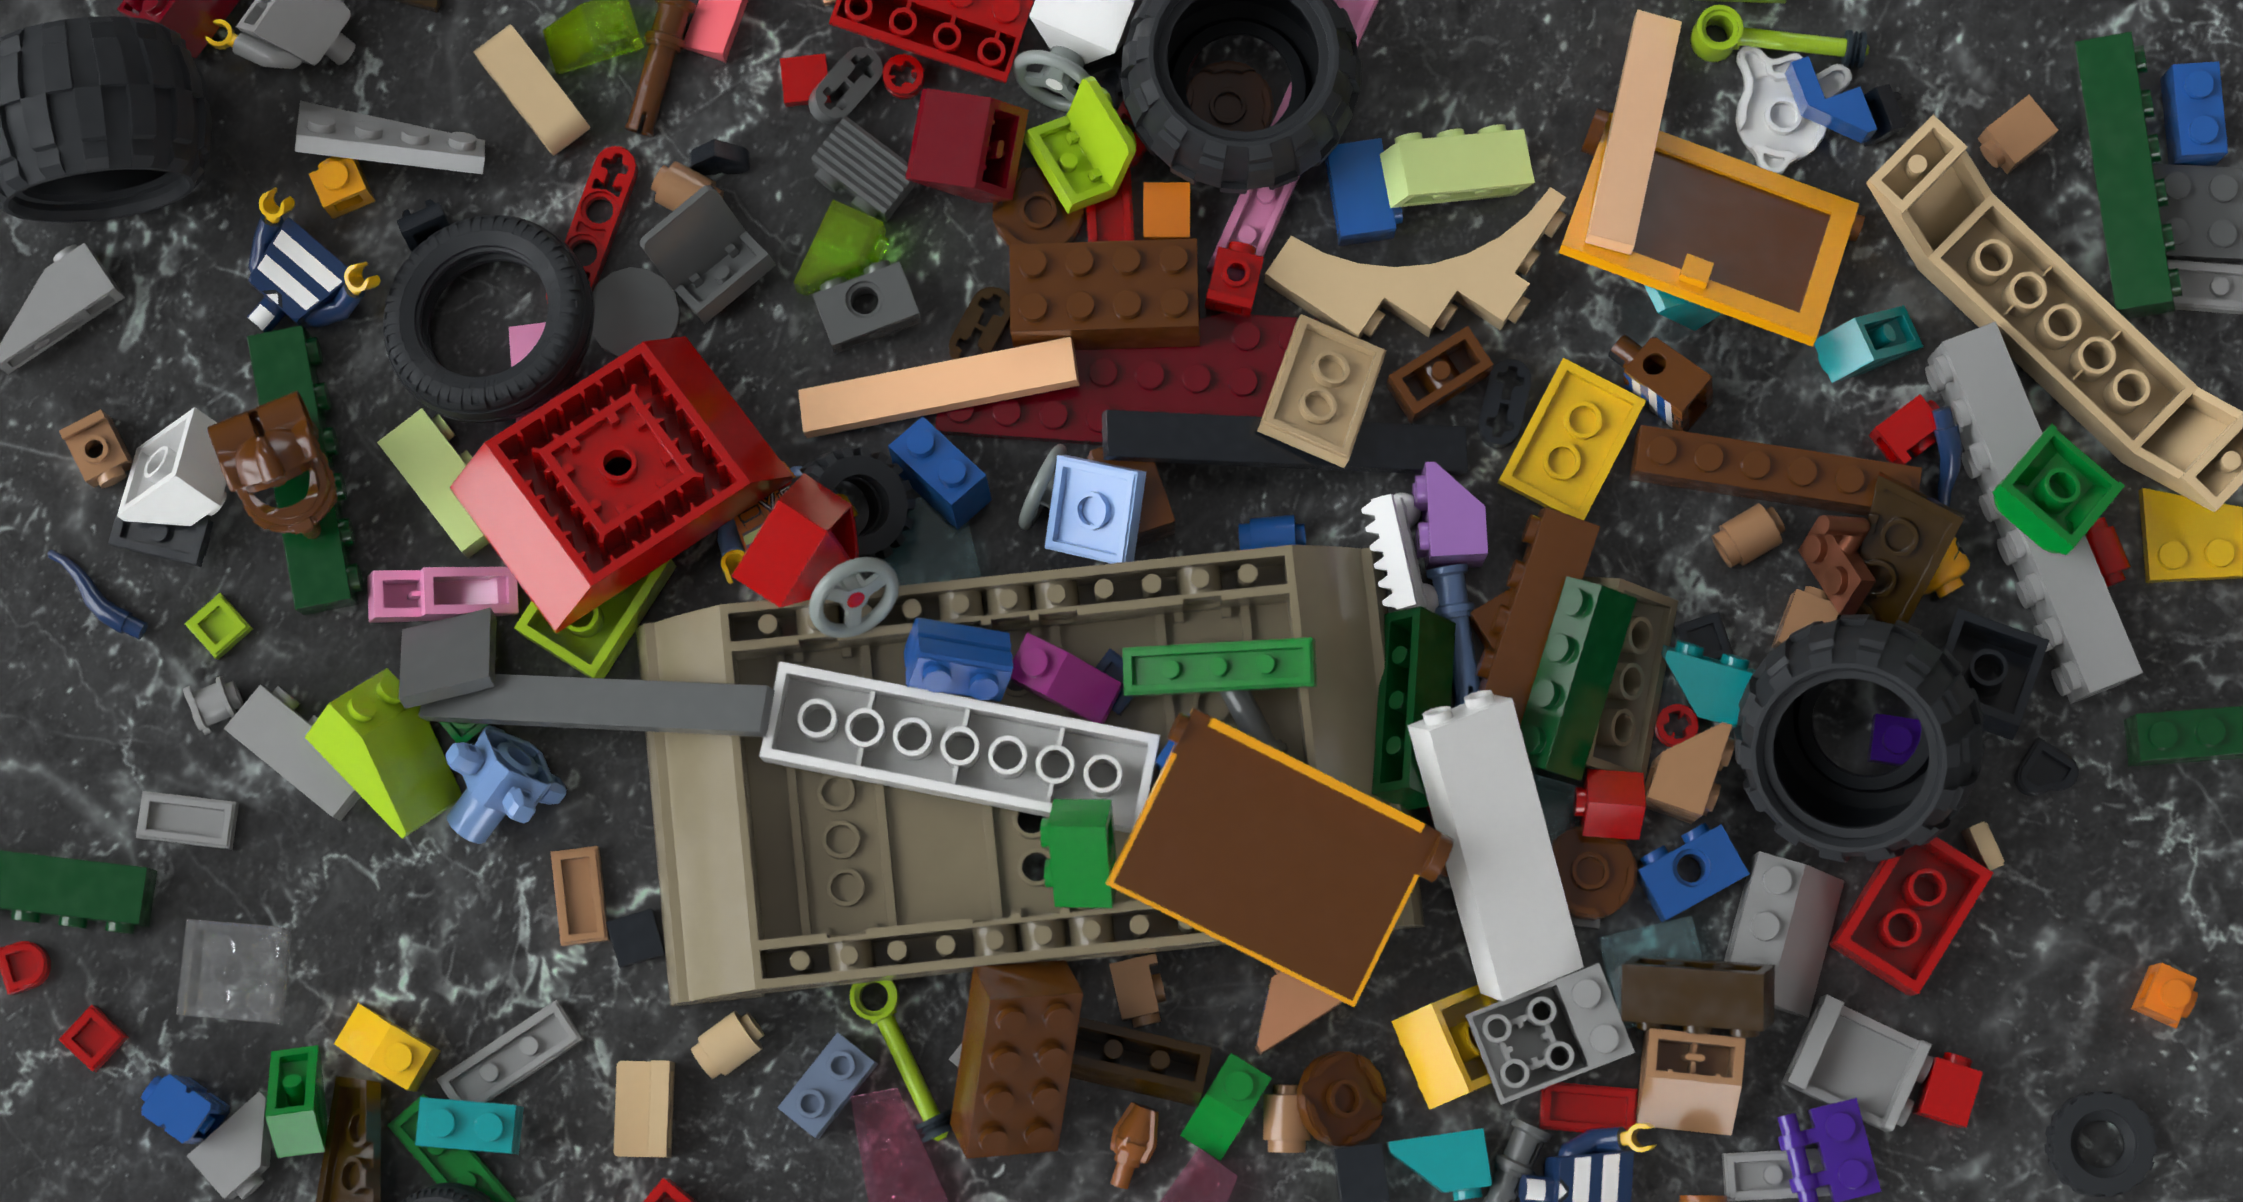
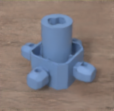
[446,725,567,844]

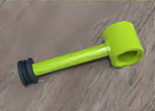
[1690,5,1869,69]
[850,980,952,1143]

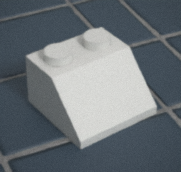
[117,407,227,526]

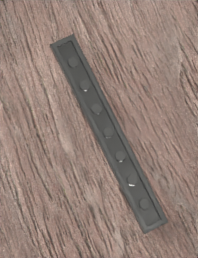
[419,674,775,737]

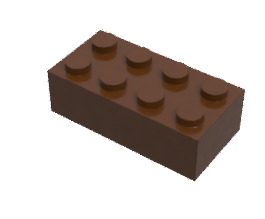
[1010,238,1201,350]
[950,960,1083,1159]

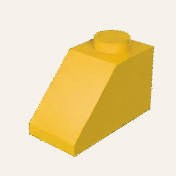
[334,1003,441,1092]

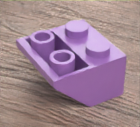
[1412,462,1488,570]

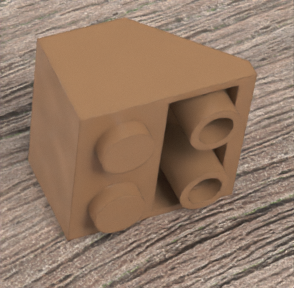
[1644,722,1735,824]
[1636,1028,1746,1136]

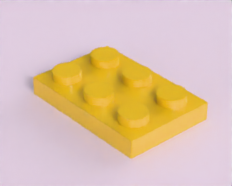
[1498,358,1647,520]

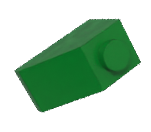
[265,1045,327,1158]
[1180,1053,1272,1161]

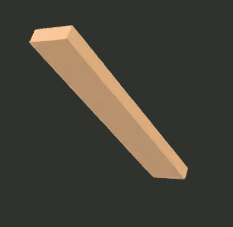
[1585,10,1682,255]
[798,337,1080,438]

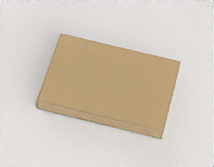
[1257,314,1387,468]

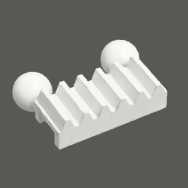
[1361,493,1439,613]

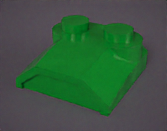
[1993,423,2125,555]

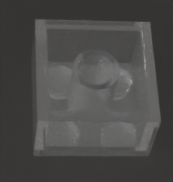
[176,919,293,1025]

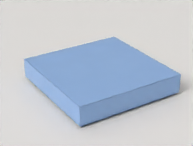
[1045,455,1146,564]

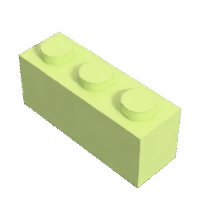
[1380,125,1535,208]
[377,408,489,559]

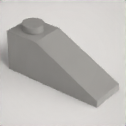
[0,243,125,374]

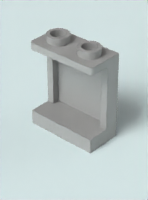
[1781,995,1934,1132]

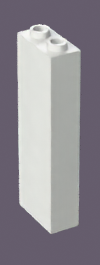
[1408,690,1584,1001]

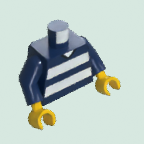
[247,187,381,333]
[1519,1122,1656,1202]

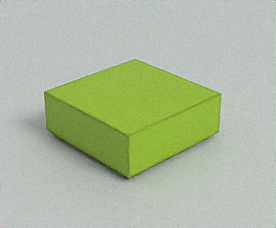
[185,593,253,660]

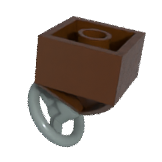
[1018,444,1176,548]

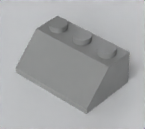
[1724,851,1845,1018]

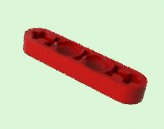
[546,146,638,303]

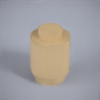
[691,1011,765,1079]

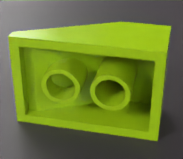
[305,668,462,839]

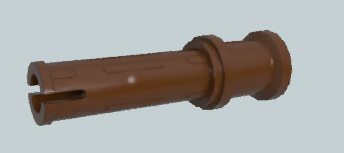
[625,0,696,137]

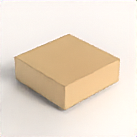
[1961,821,2005,871]

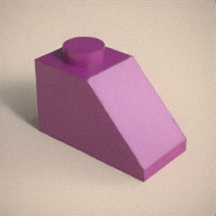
[1010,633,1124,724]

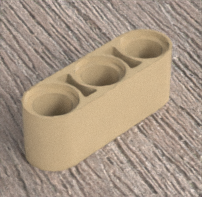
[473,24,591,156]

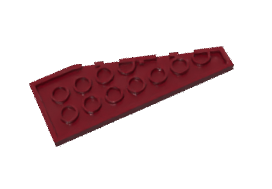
[936,313,1317,445]

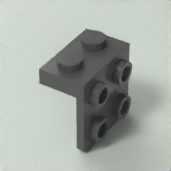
[640,185,776,324]

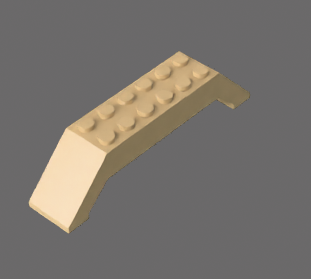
[1866,115,2243,512]

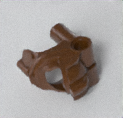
[207,391,338,539]

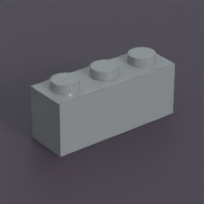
[224,685,361,821]

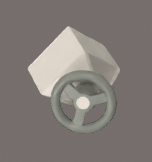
[1012,0,1143,112]

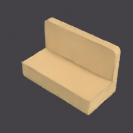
[613,1060,675,1158]

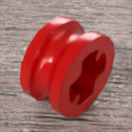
[882,54,925,100]
[1654,704,1699,747]

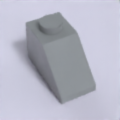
[187,1091,272,1200]

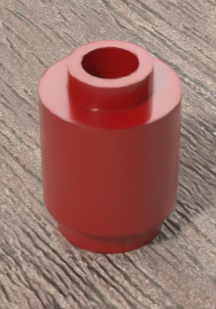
[2085,517,2131,588]

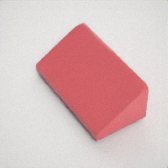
[684,0,748,63]

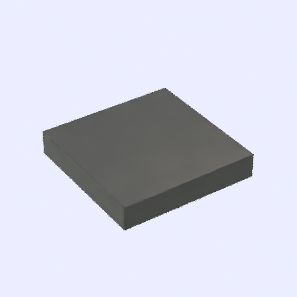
[399,608,497,709]

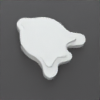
[1736,46,1852,175]

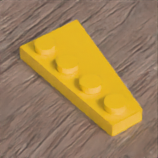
[2138,488,2243,583]

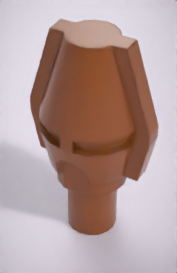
[1110,1102,1159,1189]

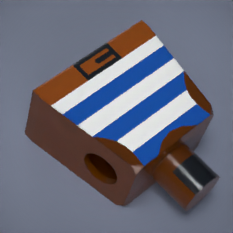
[1608,334,1713,432]

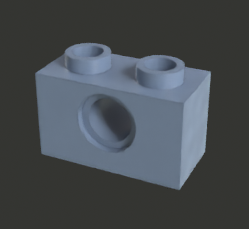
[777,1032,878,1139]

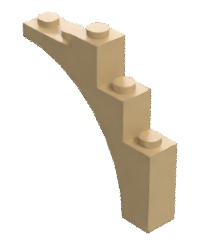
[1264,187,1567,339]

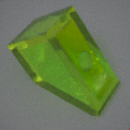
[542,0,645,75]
[794,200,890,296]

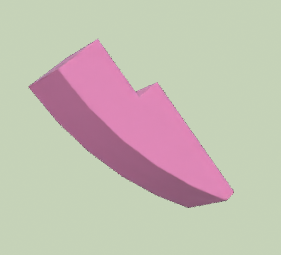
[367,567,519,623]

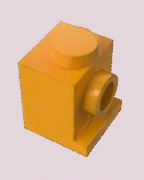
[309,156,375,219]

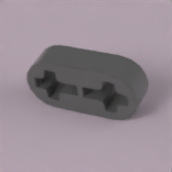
[808,46,883,125]

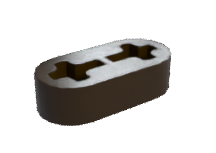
[948,287,1010,360]

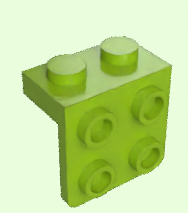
[1023,76,1136,214]

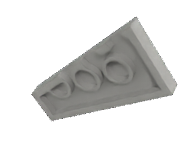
[295,101,485,174]

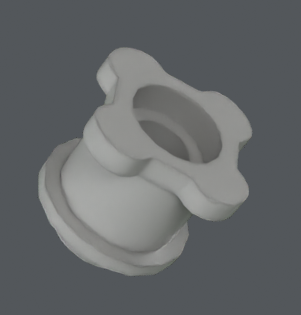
[183,676,244,735]

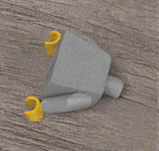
[205,0,355,69]

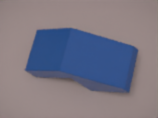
[1785,56,1877,143]

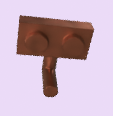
[1798,515,1876,615]

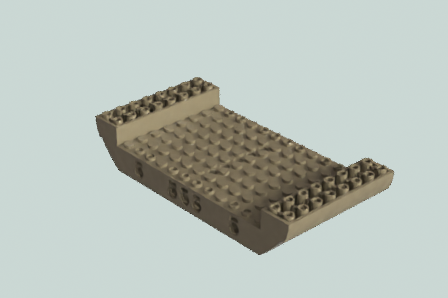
[636,545,1425,1007]

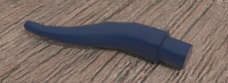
[1932,406,1962,507]
[47,550,148,640]

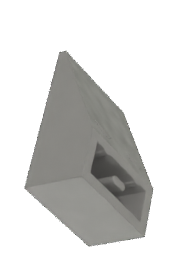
[1465,963,1635,1105]

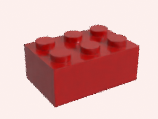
[1828,837,1993,997]

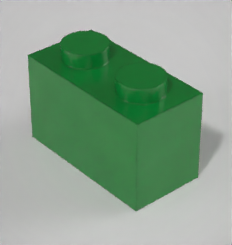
[1040,799,1117,908]

